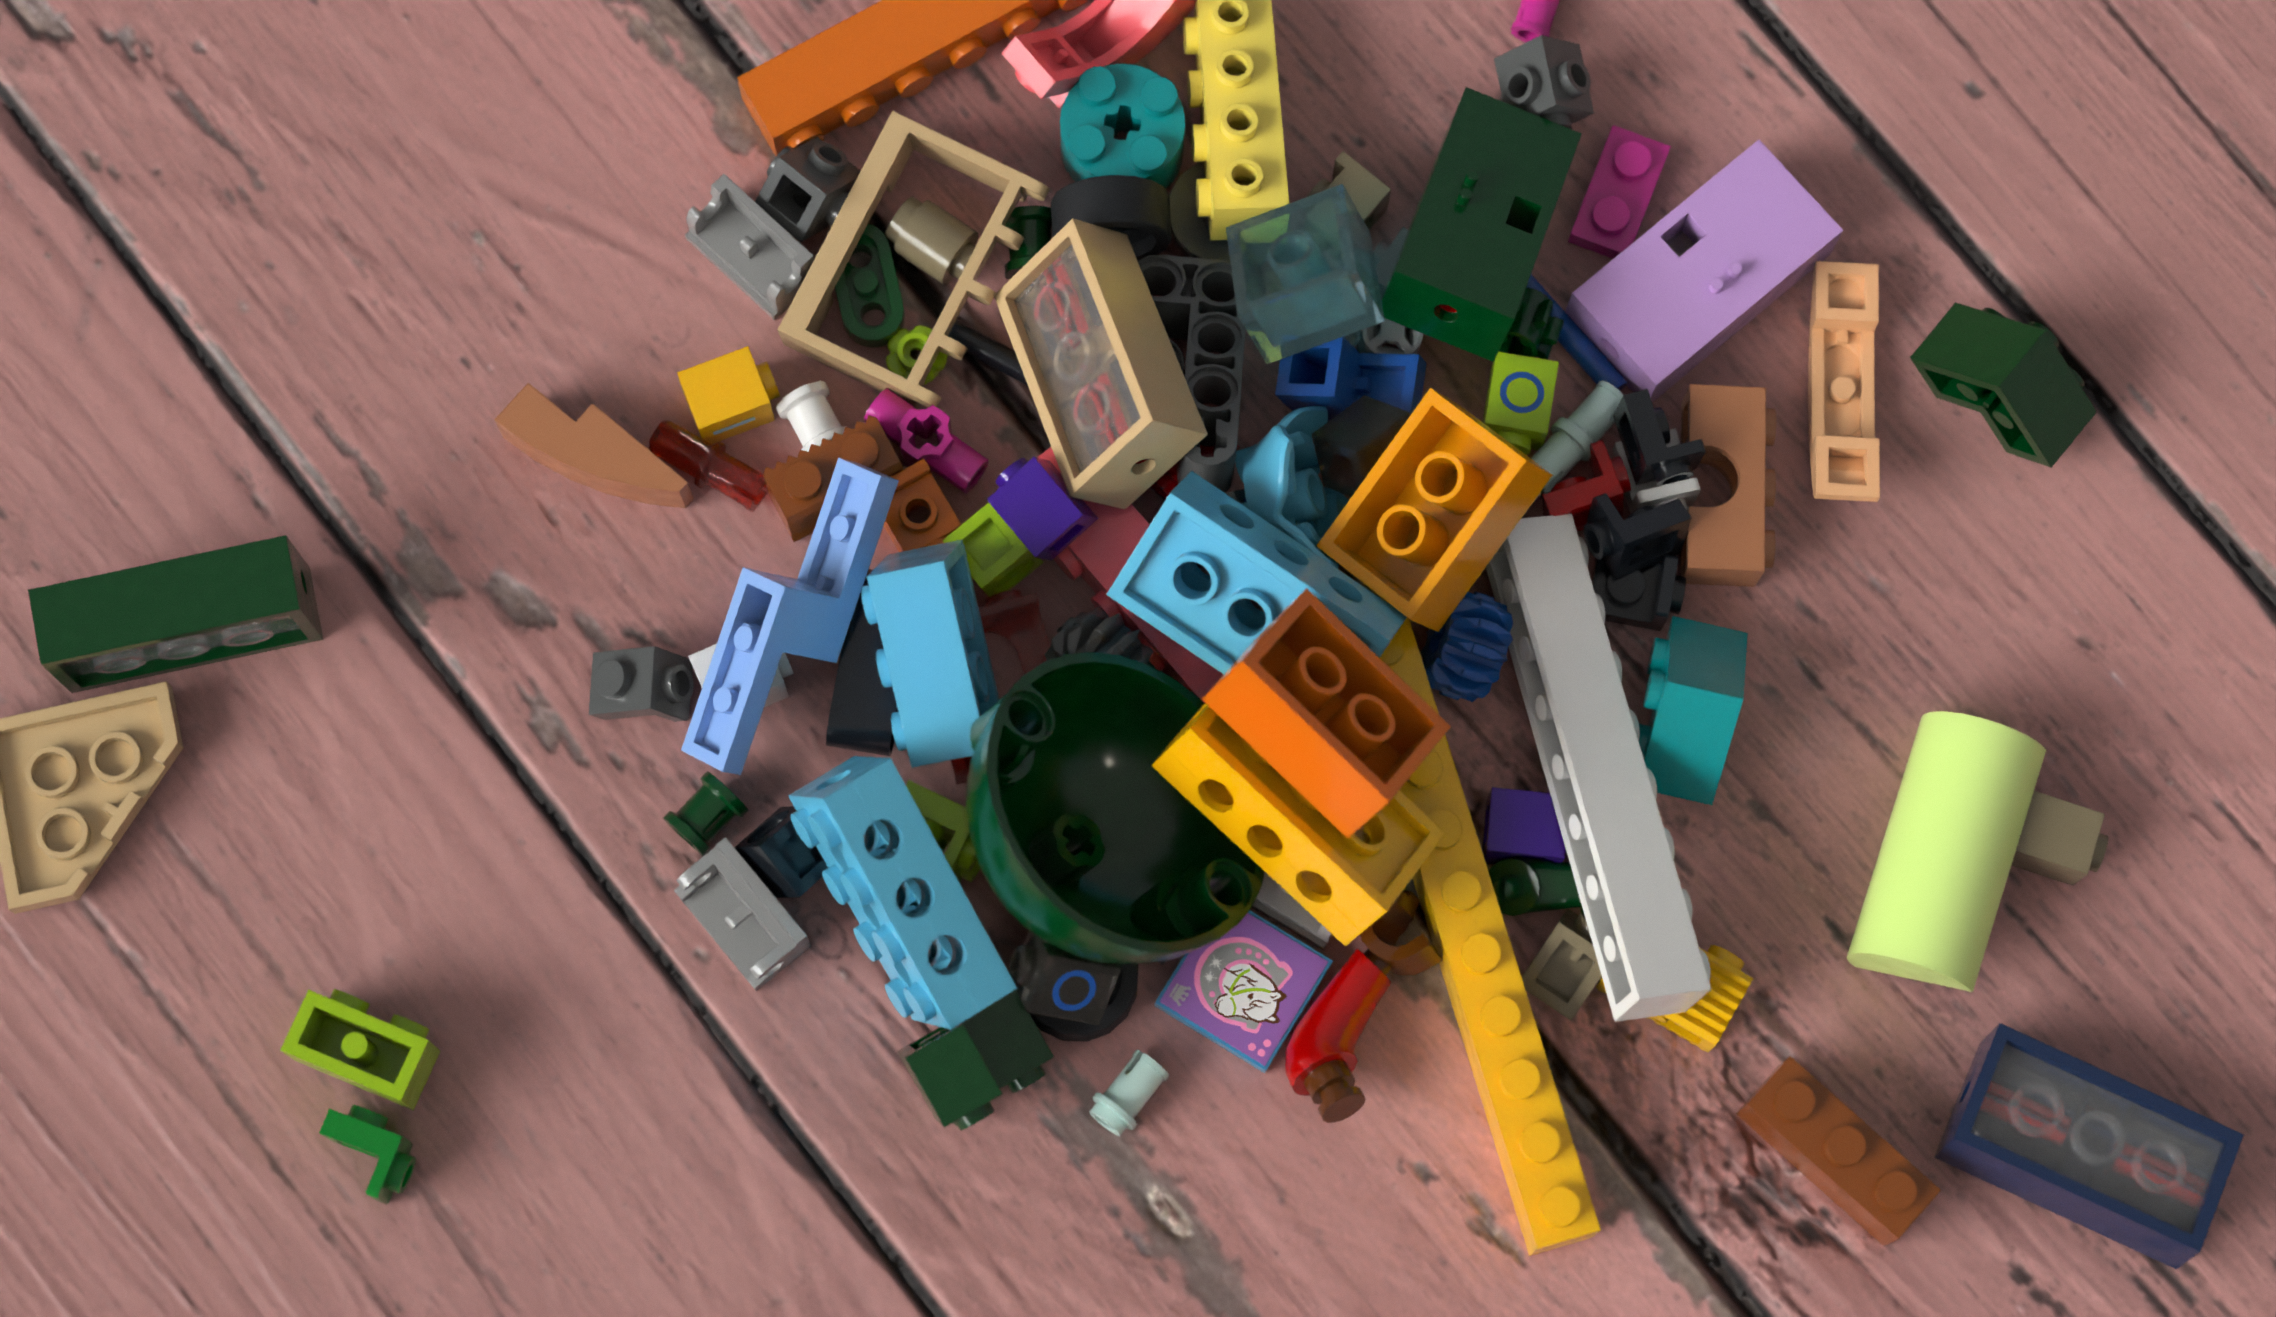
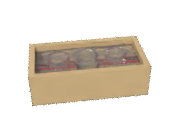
[994,218,1208,509]

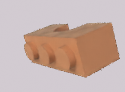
[1679,384,1776,587]

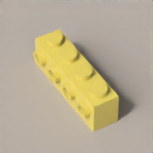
[1183,0,1290,240]

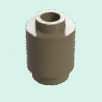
[885,197,979,285]

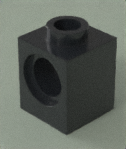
[734,806,828,898]

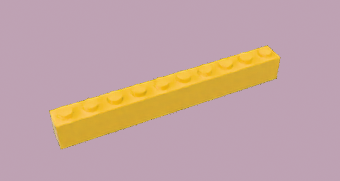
[1380,618,1601,1256]

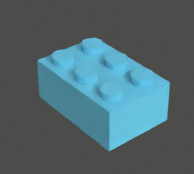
[861,539,1000,768]

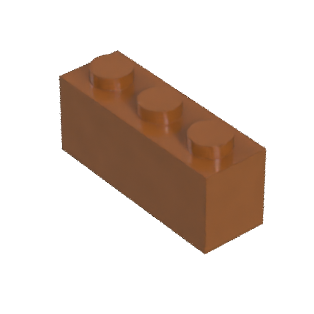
[1736,1056,1941,1246]

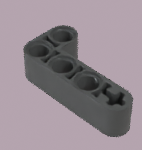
[1138,255,1249,493]

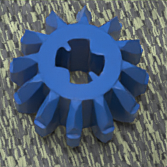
[1421,591,1513,702]

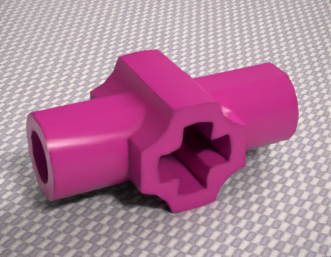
[864,388,989,494]

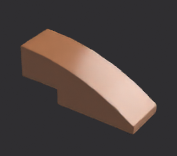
[494,383,694,508]

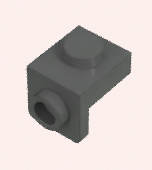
[589,646,694,722]

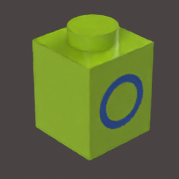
[1482,352,1559,454]

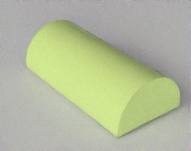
[1847,711,2046,992]

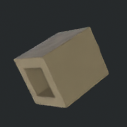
[2011,791,2108,886]

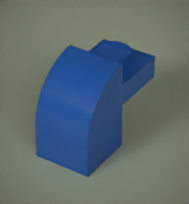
[1275,335,1427,429]

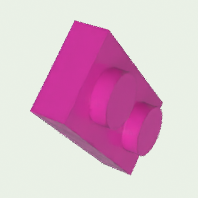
[1568,125,1671,259]

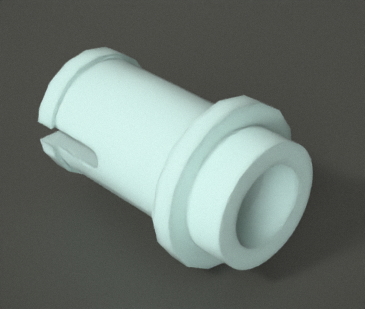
[1089,1050,1169,1136]

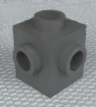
[1494,35,1594,129]
[755,137,860,242]

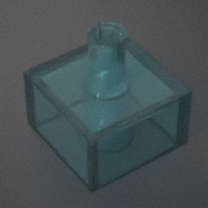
[1226,184,1385,364]

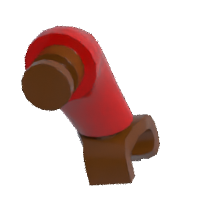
[1285,891,1443,1123]

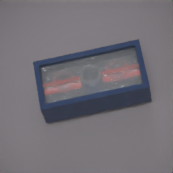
[1934,1023,2244,1269]

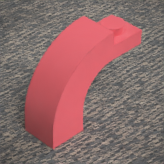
[1001,0,1196,108]

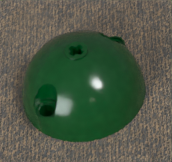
[966,652,1265,964]

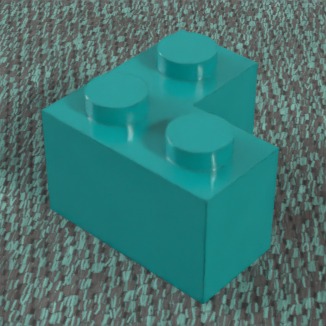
[1639,616,1748,805]

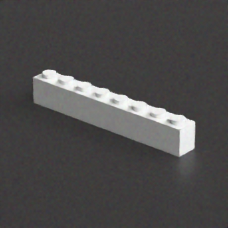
[1486,514,1711,1022]

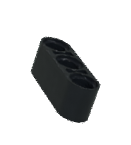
[826,569,898,756]

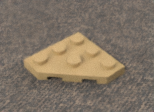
[0,681,184,914]

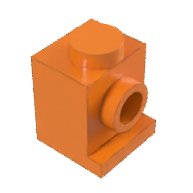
[883,458,962,552]

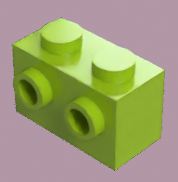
[280,989,441,1111]

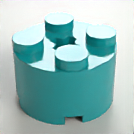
[1060,64,1185,188]

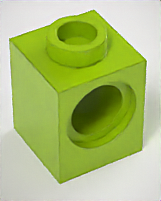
[942,502,1044,603]

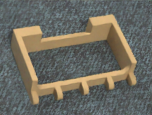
[778,111,1050,409]

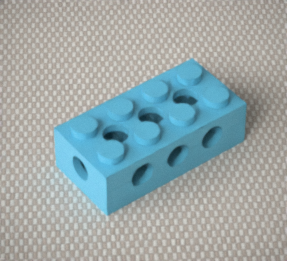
[1106,471,1407,674]
[788,756,1017,1030]

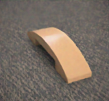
[1808,261,1880,502]

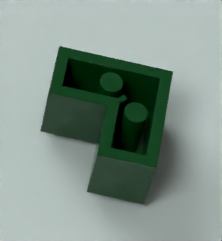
[1910,302,2097,468]
[897,989,1054,1130]

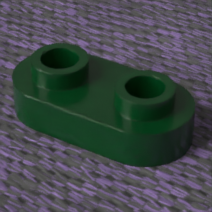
[835,224,905,348]

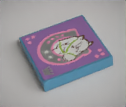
[1154,910,1333,1073]

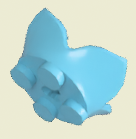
[1235,406,1349,569]

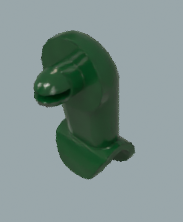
[1489,857,1584,916]

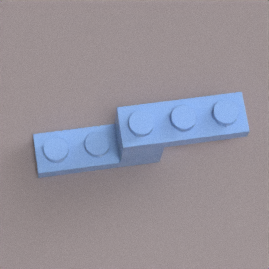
[681,458,899,775]

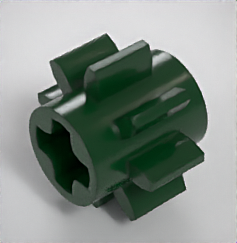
[1499,288,1564,360]

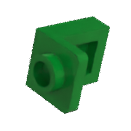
[319,1104,416,1204]

